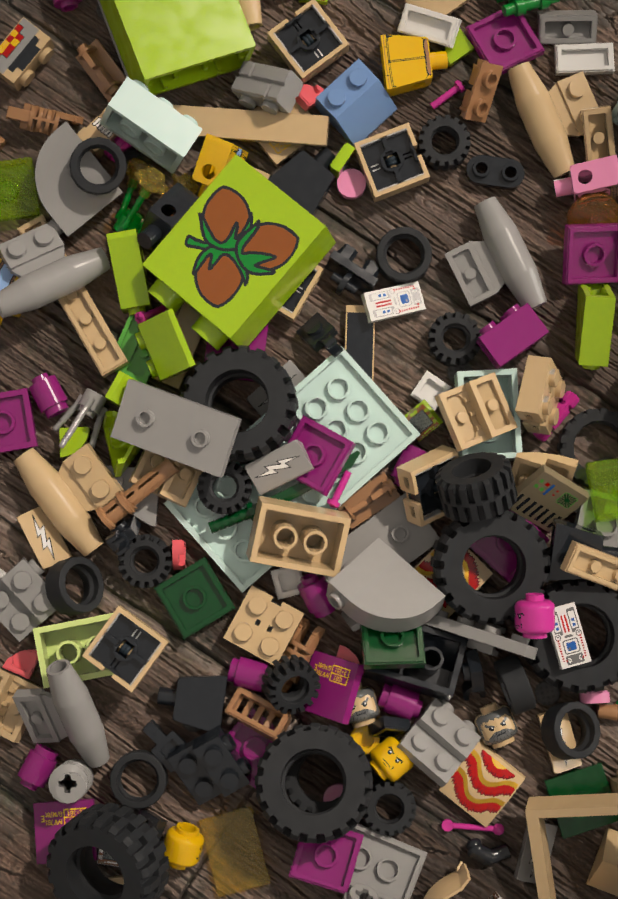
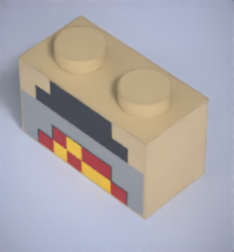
[0,17,54,91]

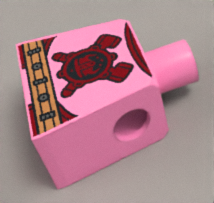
[553,155,618,205]

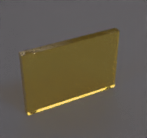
[199,806,270,897]

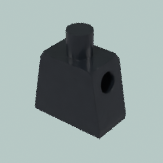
[268,147,336,216]
[137,182,199,250]
[547,518,618,581]
[157,675,228,731]

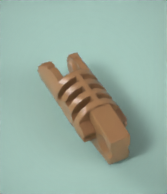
[6,103,84,136]
[279,617,325,693]

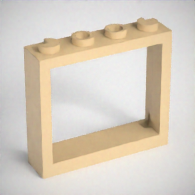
[525,793,618,899]

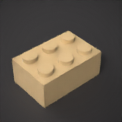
[246,496,351,577]

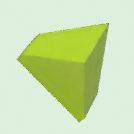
[102,411,142,477]

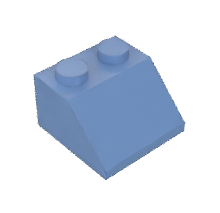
[315,58,397,146]

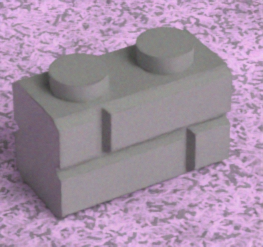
[231,61,303,115]

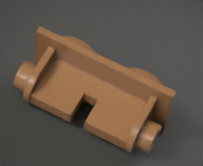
[76,38,126,102]
[459,58,504,123]
[338,472,400,529]

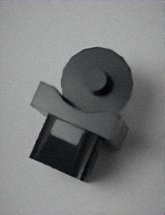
[325,244,380,296]

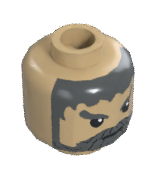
[349,682,380,728]
[474,702,518,749]

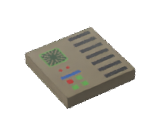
[510,464,589,532]

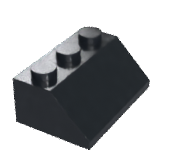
[362,625,468,702]

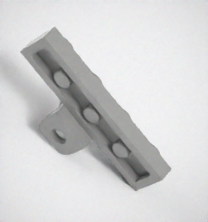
[425,610,538,660]

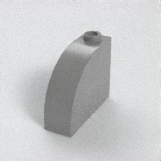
[35,122,123,237]
[326,537,445,632]

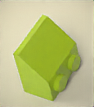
[134,309,196,382]

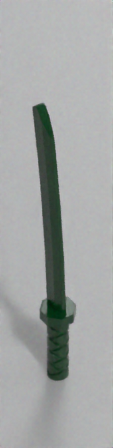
[208,451,360,534]

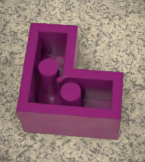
[476,303,549,369]

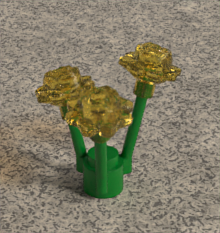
[113,158,199,234]

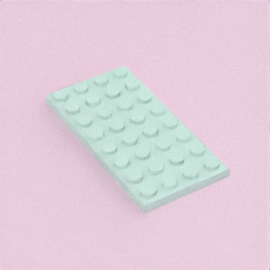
[163,346,421,593]

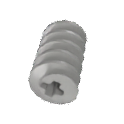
[48,758,94,804]

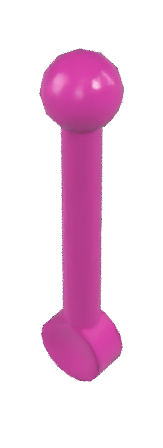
[441,819,504,835]

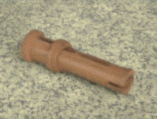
[95,458,180,530]

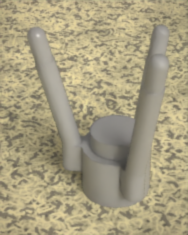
[53,388,108,449]

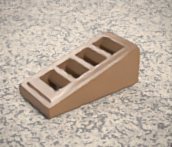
[224,686,292,741]

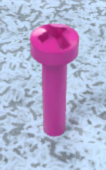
[430,80,465,109]
[135,305,166,324]
[326,470,352,508]

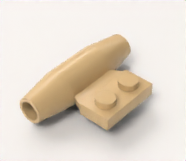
[507,62,598,179]
[13,443,124,557]

